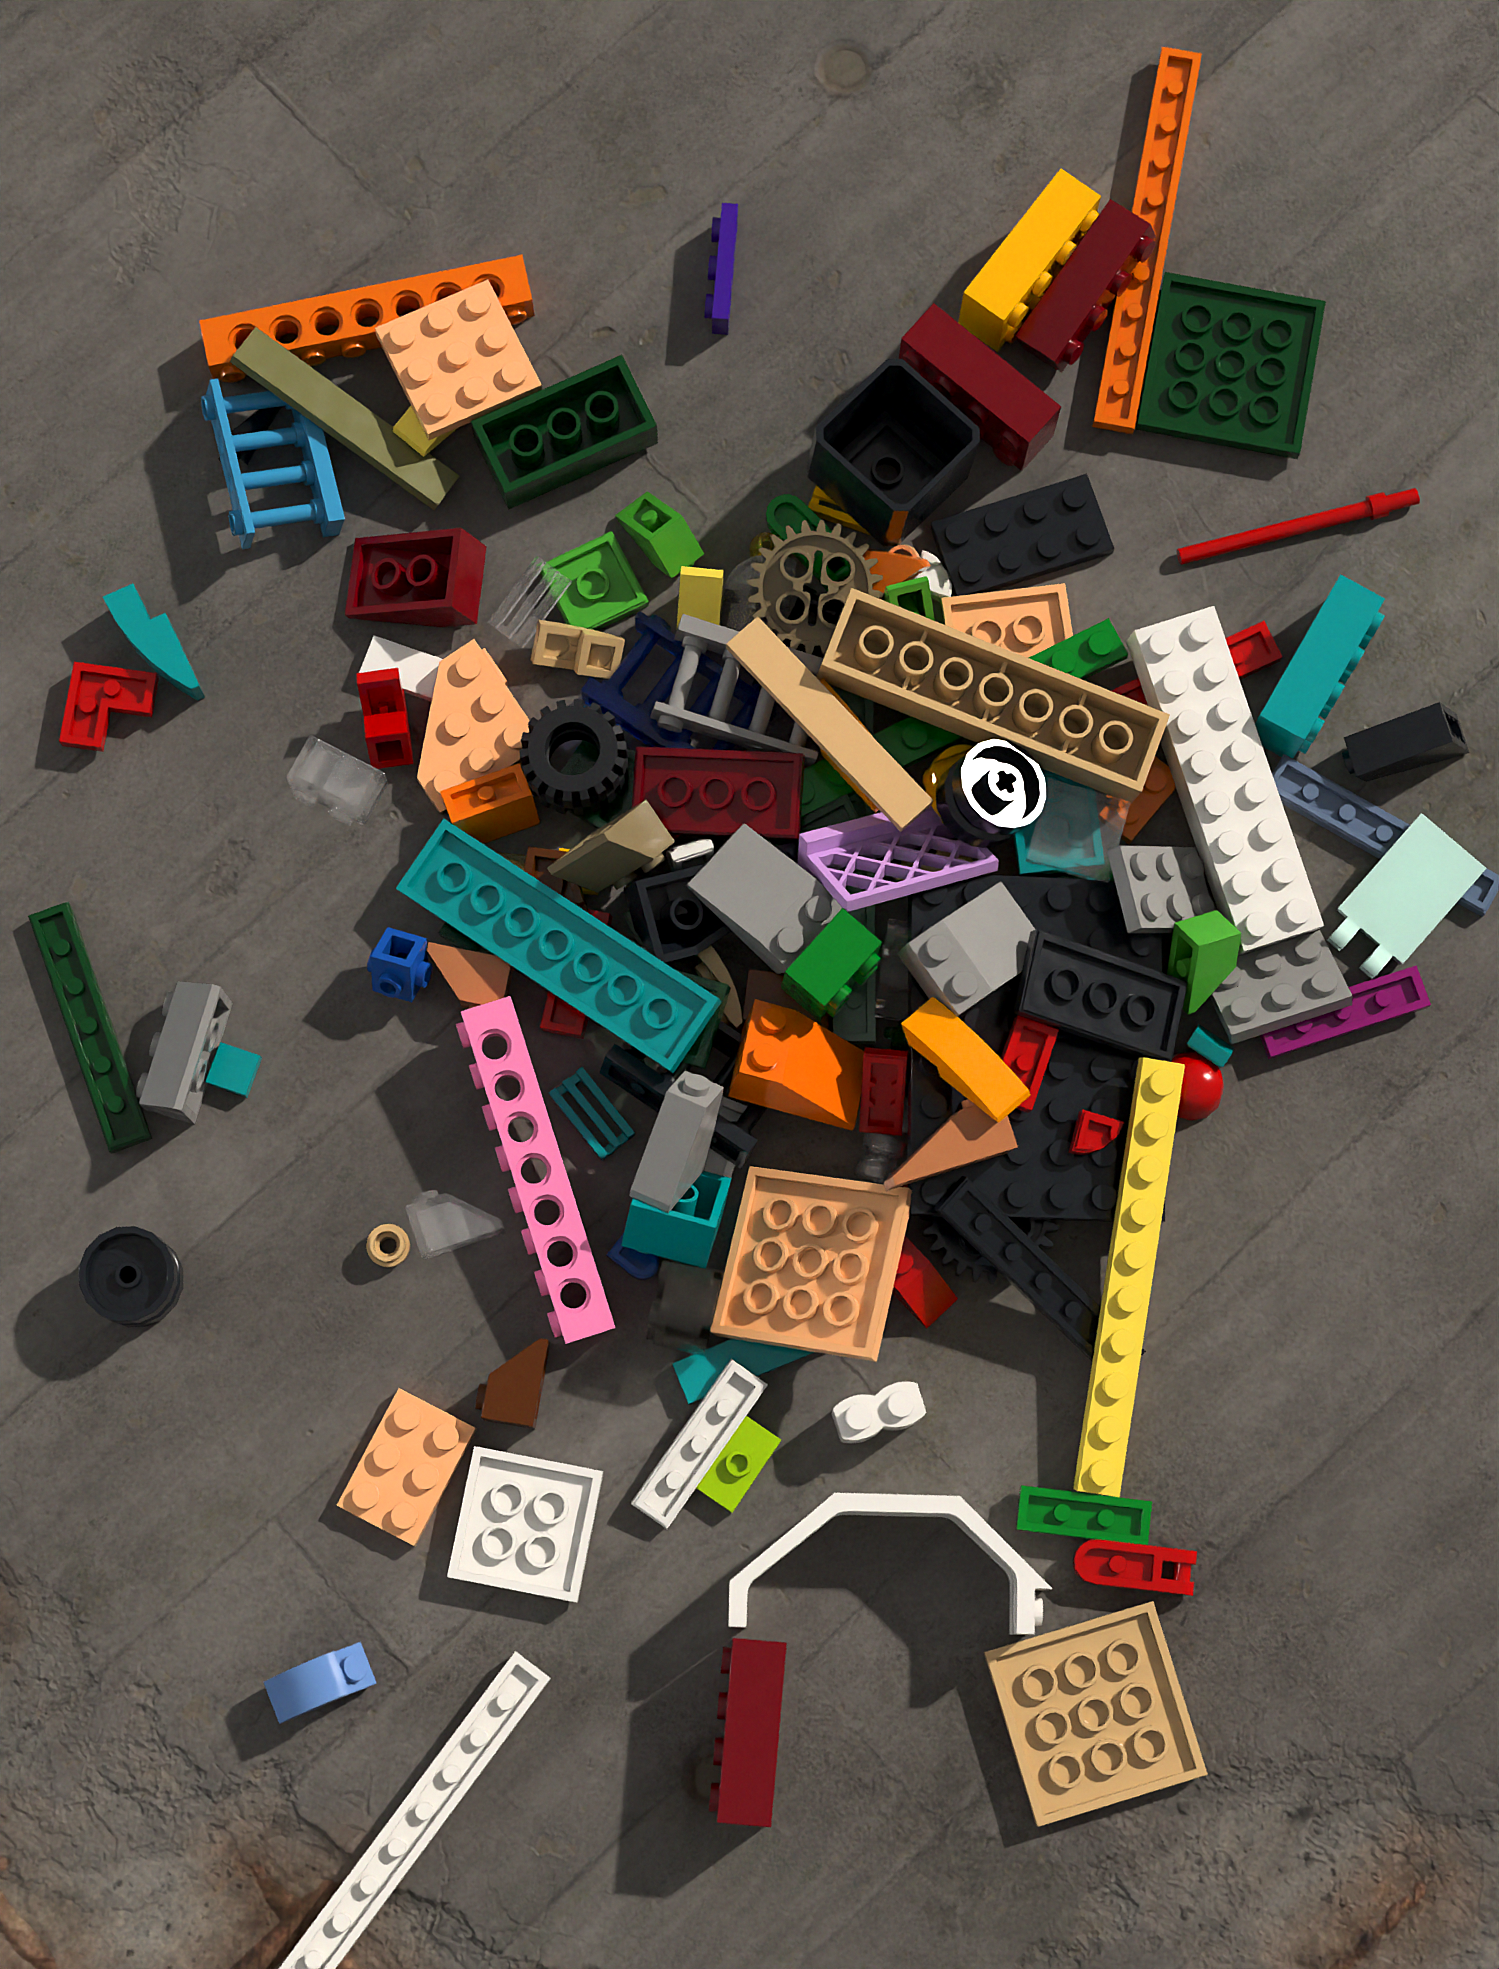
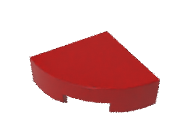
[1068,1110,1124,1155]

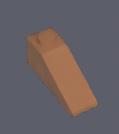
[884,1099,1018,1191]

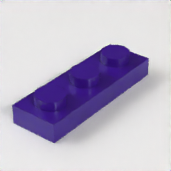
[704,203,738,335]

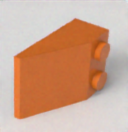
[728,999,864,1131]

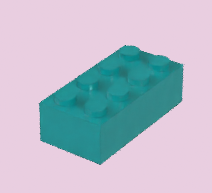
[1255,574,1385,759]

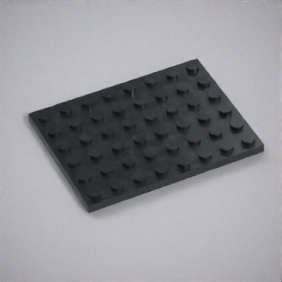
[907,875,1165,1223]

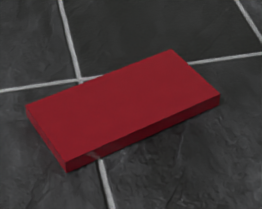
[632,747,805,840]

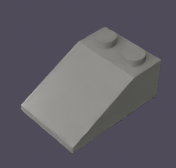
[686,823,842,974]
[897,882,1035,1017]

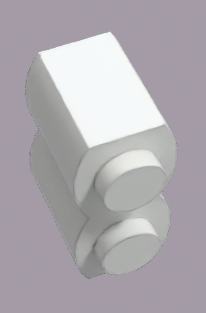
[832,1382,926,1443]

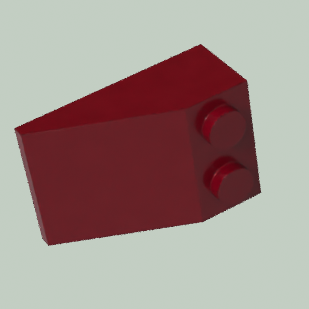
[345,528,487,627]

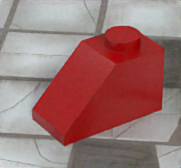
[892,1236,958,1329]

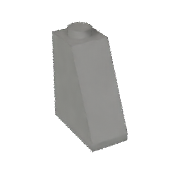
[629,1071,724,1213]

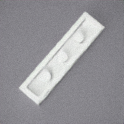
[631,1359,768,1529]

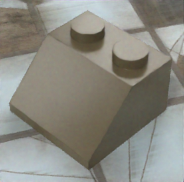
[547,800,675,893]

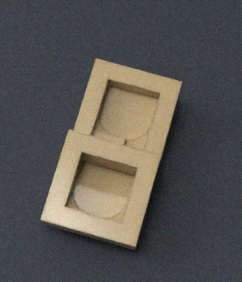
[530,620,625,680]

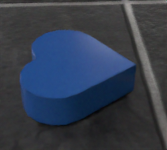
[606,1233,659,1280]

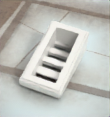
[666,838,714,872]

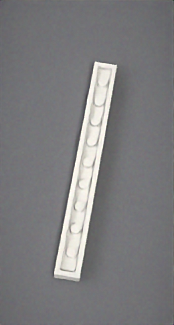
[279,1651,551,1969]

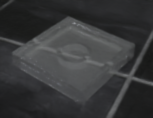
[1025,779,1131,883]

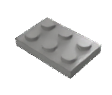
[1107,846,1214,933]
[1209,930,1353,1044]

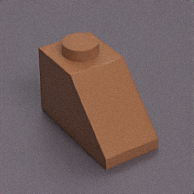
[427,942,514,1009]

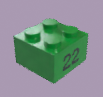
[781,908,882,1022]

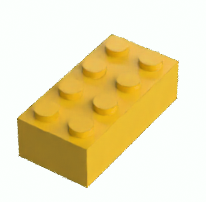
[958,168,1101,352]

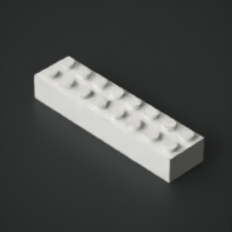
[1126,606,1324,956]

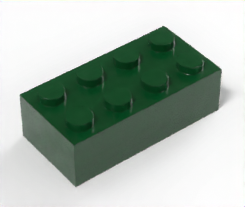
[471,355,658,510]

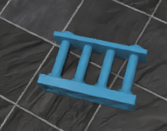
[201,378,345,549]

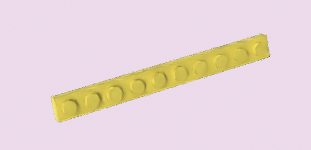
[1073,1057,1185,1497]

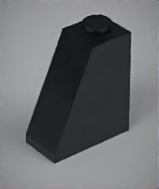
[1342,702,1470,782]

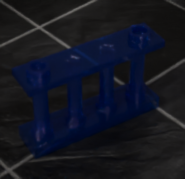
[581,611,777,750]

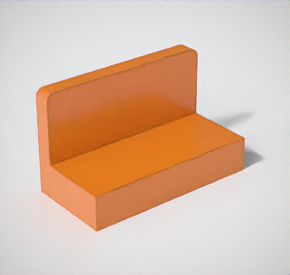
[440,763,540,844]

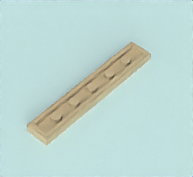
[726,616,934,832]

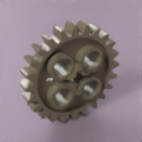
[747,520,884,655]

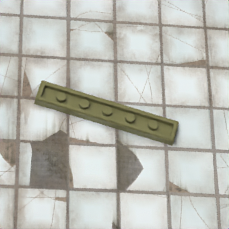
[230,327,459,511]

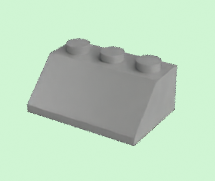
[136,981,233,1124]

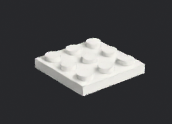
[447,1446,604,1603]

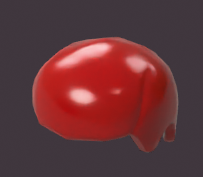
[1171,1051,1224,1121]

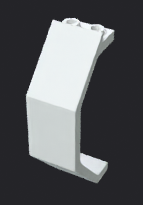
[728,1493,1052,1635]

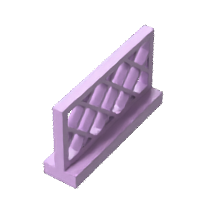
[798,806,999,912]

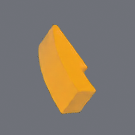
[901,997,1030,1123]

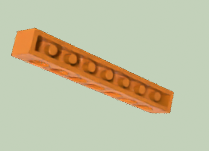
[199,255,535,383]

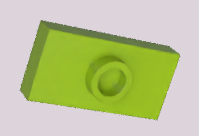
[696,1416,781,1513]

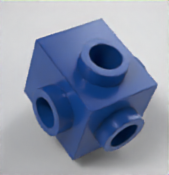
[367,927,433,1002]

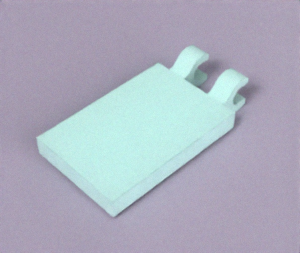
[1326,813,1486,979]

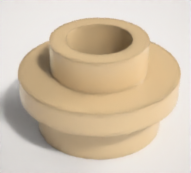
[366,1224,410,1268]

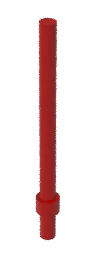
[1177,488,1420,565]

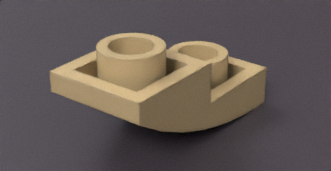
[694,945,743,1033]

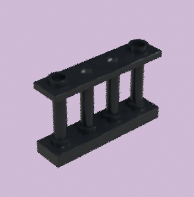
[600,1016,768,1169]

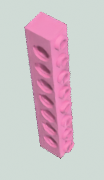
[456,996,615,1344]

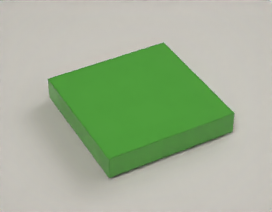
[538,531,649,631]

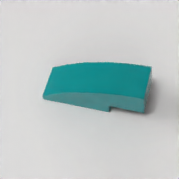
[103,583,205,701]

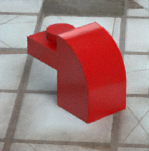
[356,668,413,770]

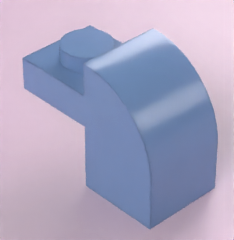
[263,1642,376,1724]

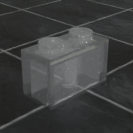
[286,735,388,826]

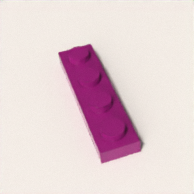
[1260,965,1431,1060]

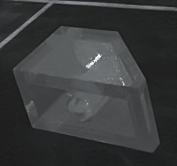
[405,1190,506,1260]

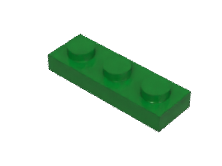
[1015,1485,1152,1545]

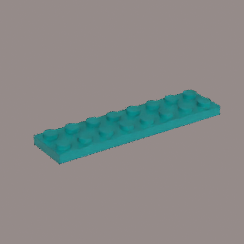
[396,818,722,1073]

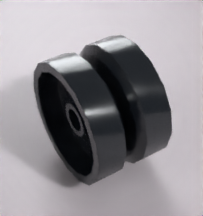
[936,739,1046,848]
[79,1226,183,1327]

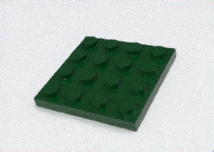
[1136,272,1326,459]

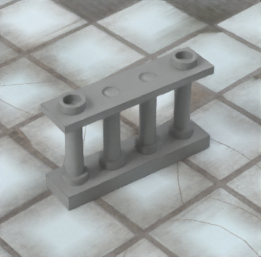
[650,614,836,767]

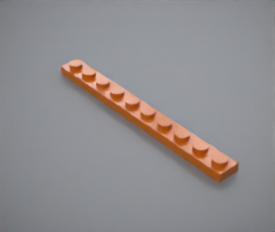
[1092,46,1202,434]

